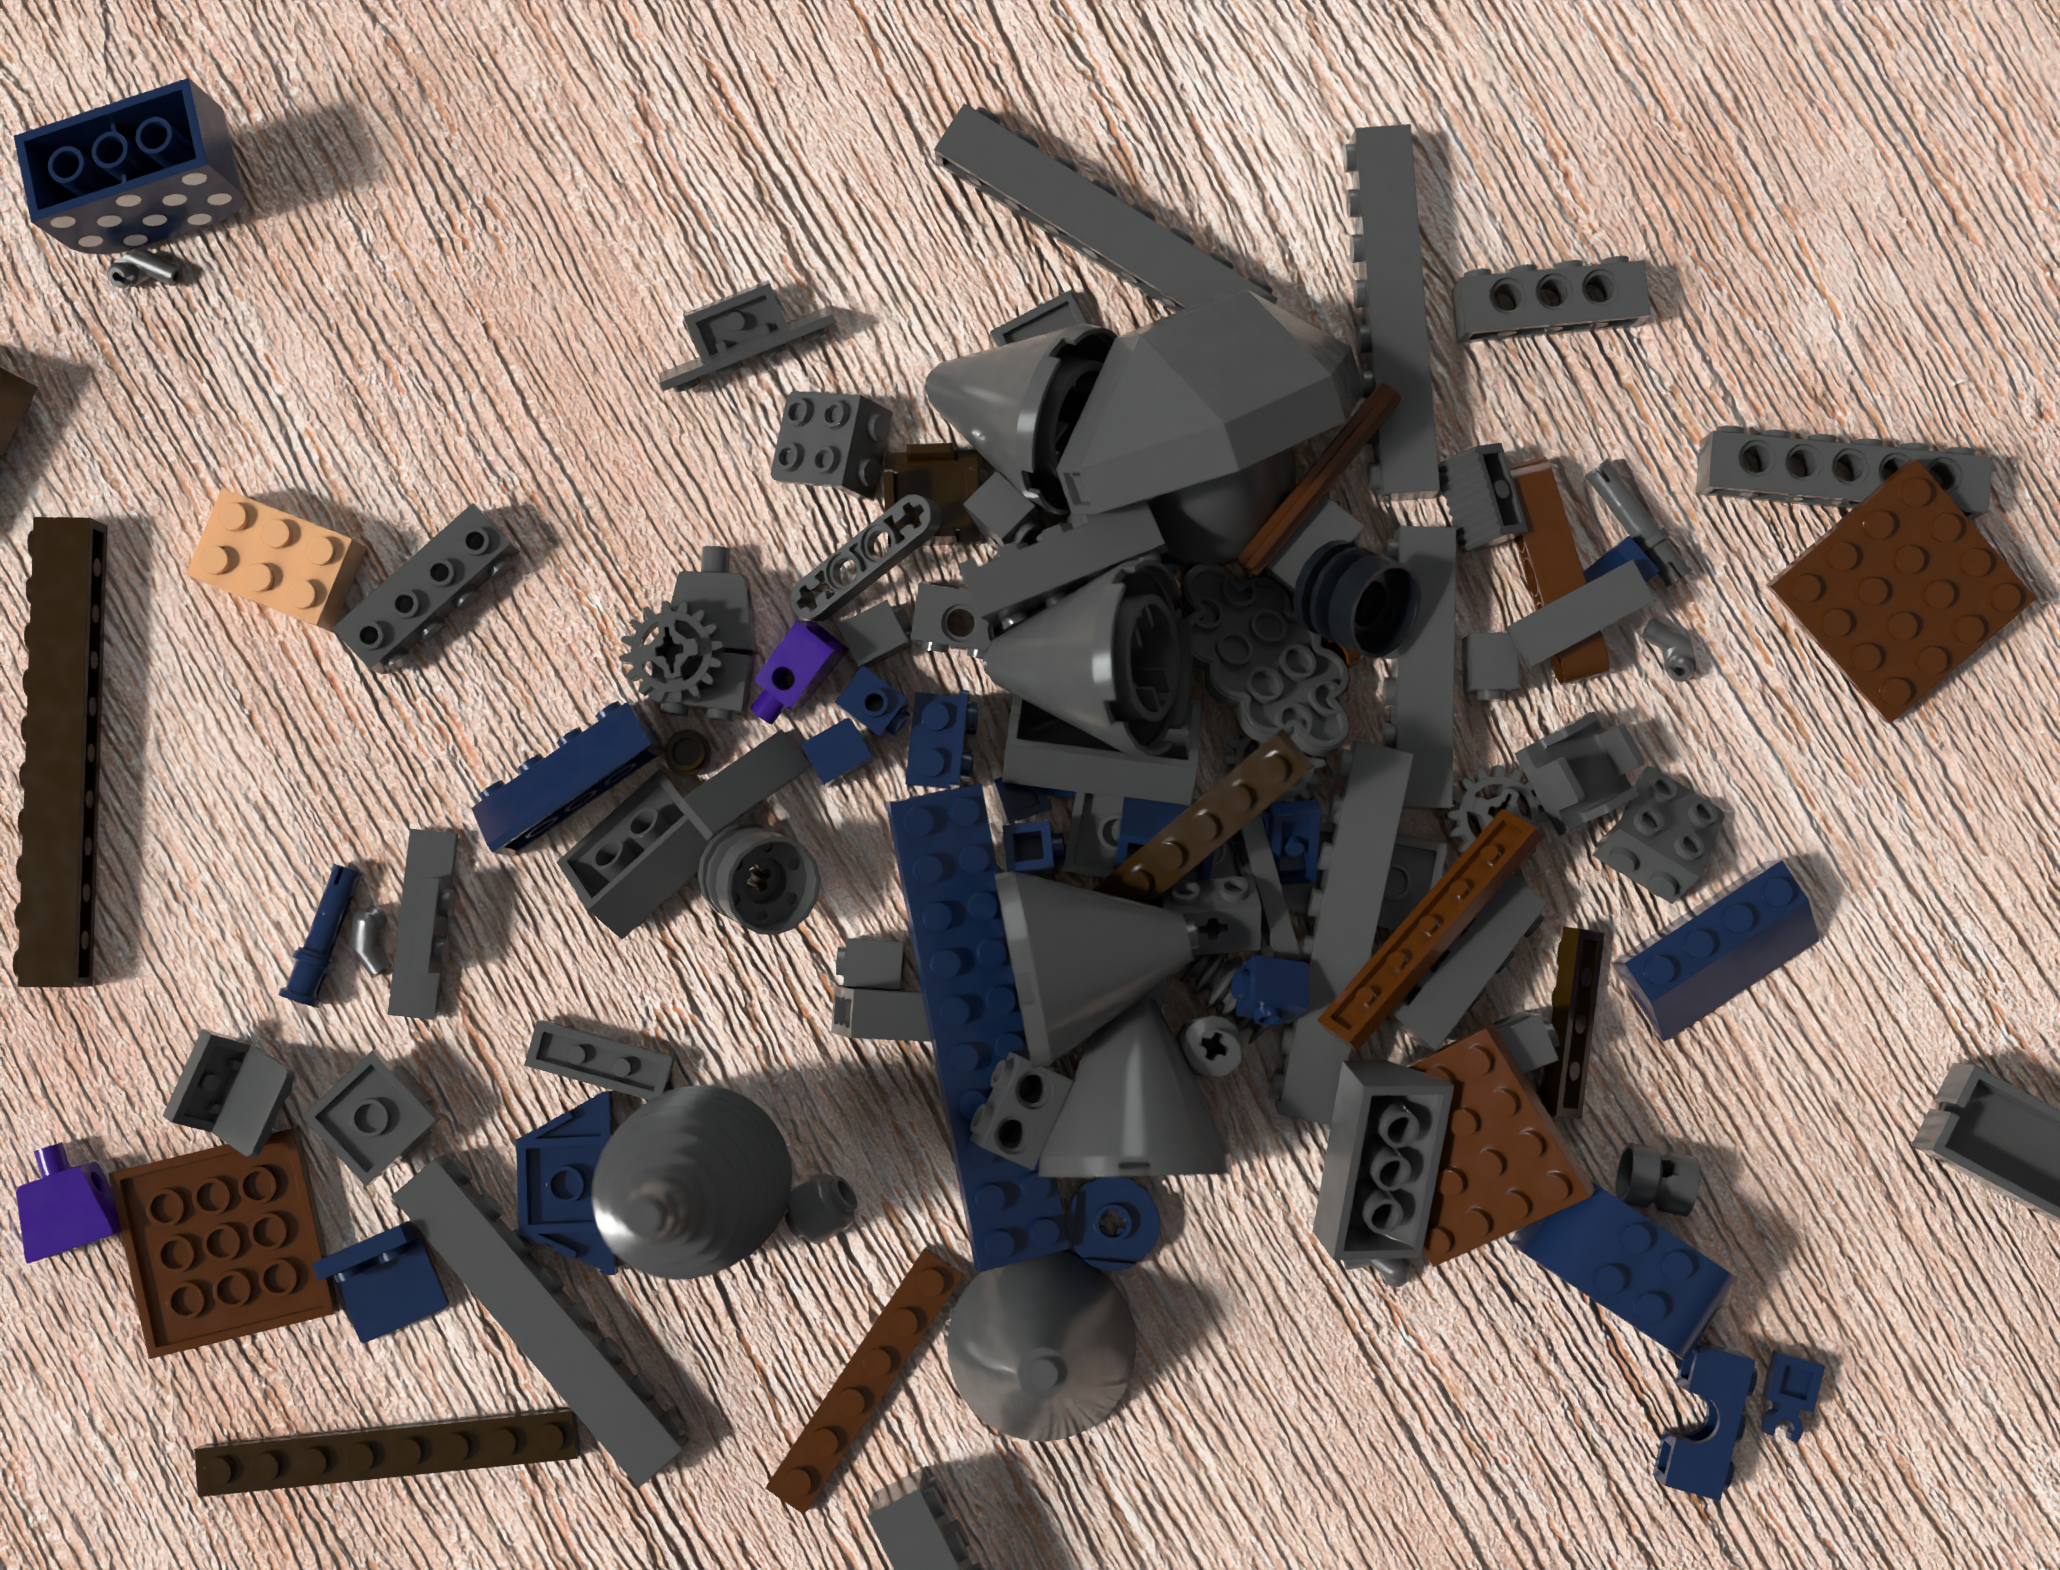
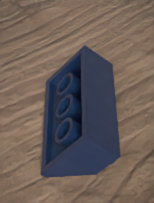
[471,701,665,856]
[1611,860,1820,1041]

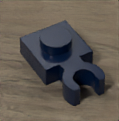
[990,776,1076,825]
[1761,1350,1825,1443]

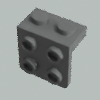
[771,391,893,501]
[1592,767,1725,904]
[162,1028,295,1158]

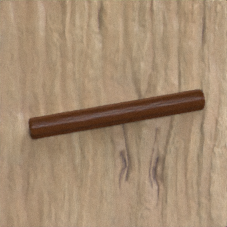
[1237,382,1401,576]

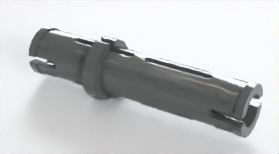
[1584,459,1692,588]

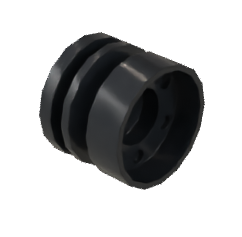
[1293,540,1421,659]

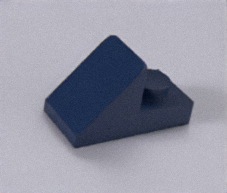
[1263,799,1321,884]

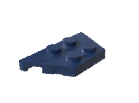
[516,1090,618,1275]

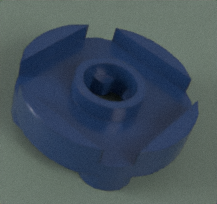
[1065,1176,1160,1271]

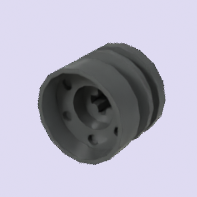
[697,823,821,935]

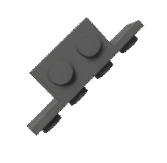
[658,280,836,393]
[387,829,459,1020]

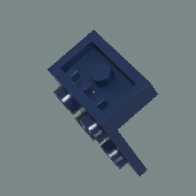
[905,690,979,790]
[311,1220,449,1343]

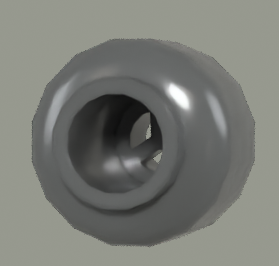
[785,1173,857,1244]

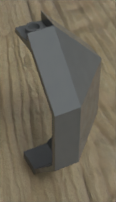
[1056,290,1364,514]

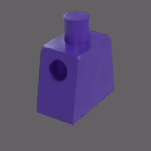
[750,621,849,725]
[16,1142,121,1264]

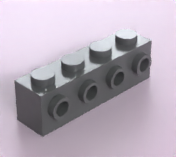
[333,503,520,674]

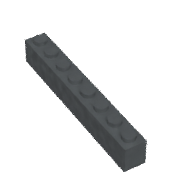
[934,103,1278,313]
[1343,124,1440,502]
[1269,740,1414,1125]
[391,1154,689,1488]

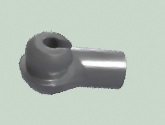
[107,249,183,288]
[350,905,392,978]
[1343,1258,1411,1287]

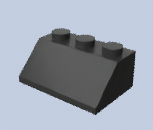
[556,769,716,940]

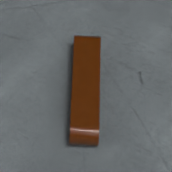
[1509,456,1610,686]

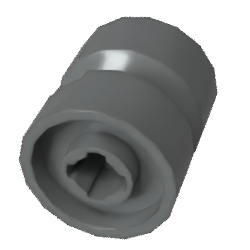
[1615,1143,1700,1217]

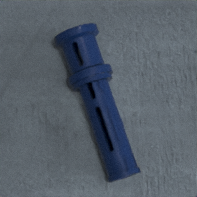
[278,863,363,1008]

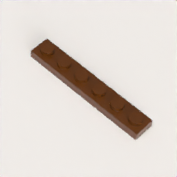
[1317,809,1543,1052]
[765,1247,964,1515]

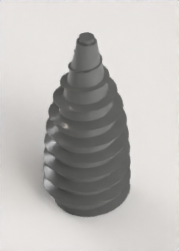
[592,1085,792,1280]

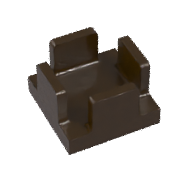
[884,443,981,547]

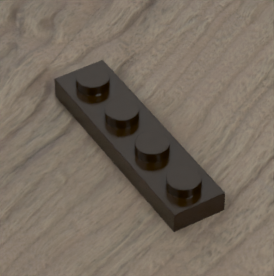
[1540,927,1605,1119]

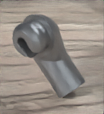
[1641,618,1696,682]

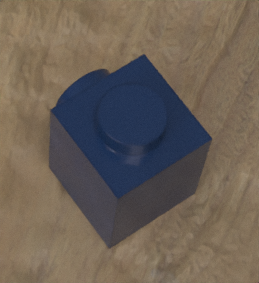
[834,665,911,740]
[1002,820,1066,876]
[1231,955,1309,1026]

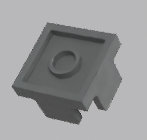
[1514,711,1645,836]
[302,1050,441,1186]

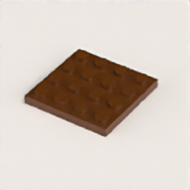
[1766,459,2036,724]
[1404,1022,1595,1267]
[108,1127,340,1359]

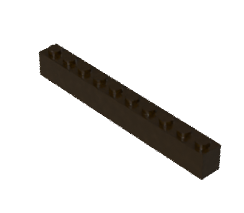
[13,517,108,987]

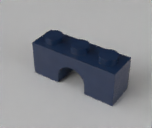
[1652,1341,1757,1501]

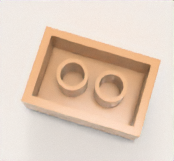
[186,488,367,633]

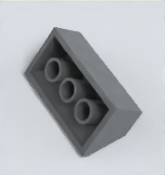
[1313,1061,1454,1260]

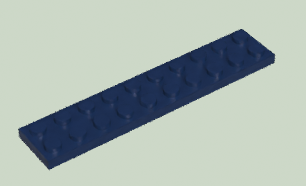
[885,783,1070,1272]

